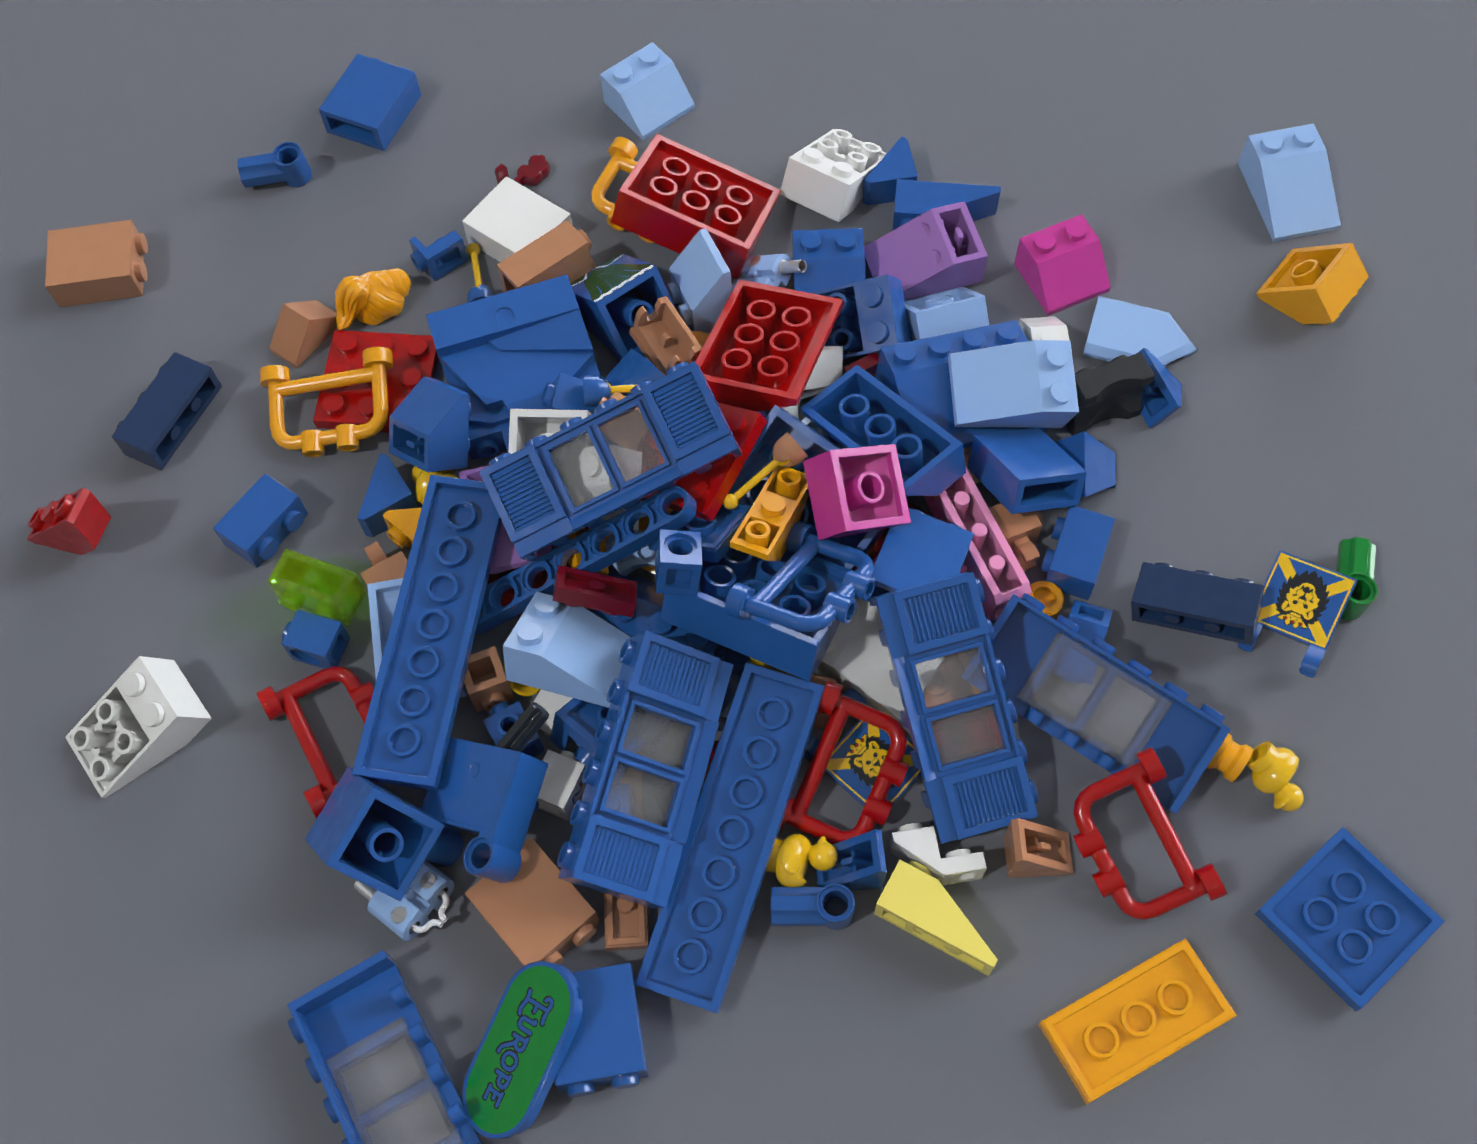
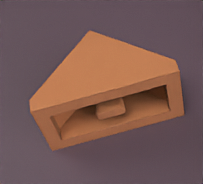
[269,300,337,369]
[1003,818,1074,878]

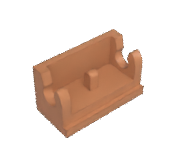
[629,296,702,376]

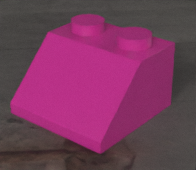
[1014,214,1111,316]
[803,444,911,540]

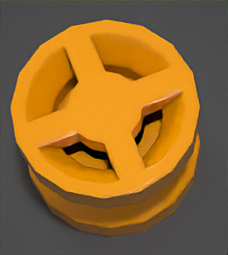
[1207,733,1254,783]

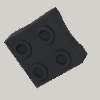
[1065,352,1155,436]

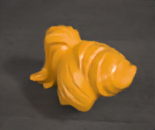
[335,268,412,330]

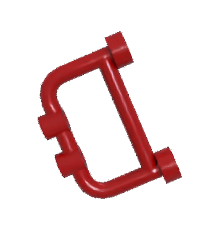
[256,666,374,819]
[780,679,909,844]
[1072,747,1227,920]

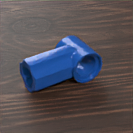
[238,142,312,188]
[771,883,856,930]

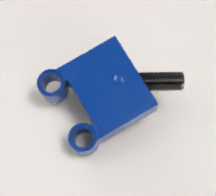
[421,702,549,883]

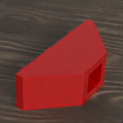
[26,487,111,555]

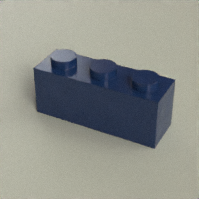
[111,352,222,471]
[1131,562,1264,645]

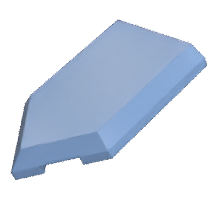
[1083,296,1197,367]

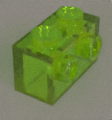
[267,549,366,625]

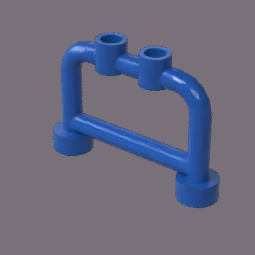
[725,521,875,632]

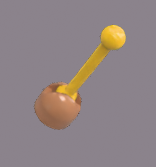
[723,432,808,510]

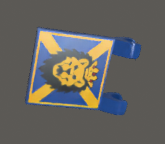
[1238,550,1357,678]
[804,688,921,807]

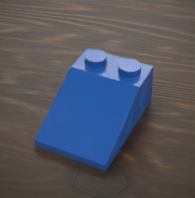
[792,228,865,293]

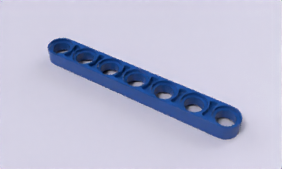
[475,486,697,634]

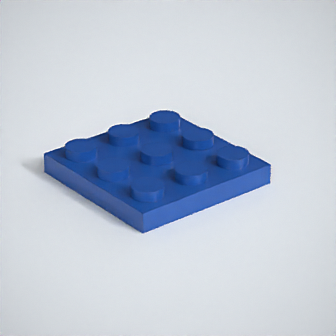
[1255,827,1445,1012]

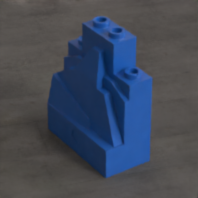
[426,274,600,460]

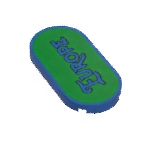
[462,961,583,1139]

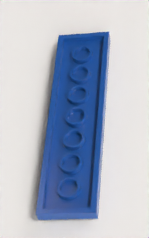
[352,475,502,791]
[635,662,825,1014]

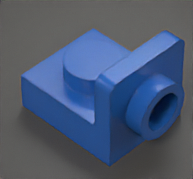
[409,230,469,281]

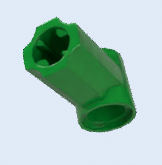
[1336,537,1378,620]

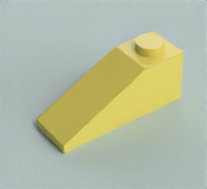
[874,860,998,976]

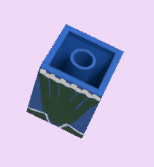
[570,253,676,361]

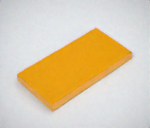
[1038,938,1237,1105]

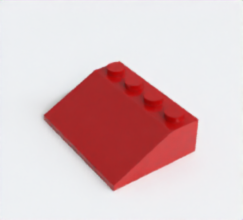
[610,134,781,280]
[695,279,843,412]

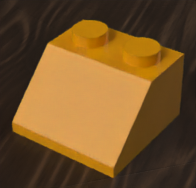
[1256,243,1369,325]

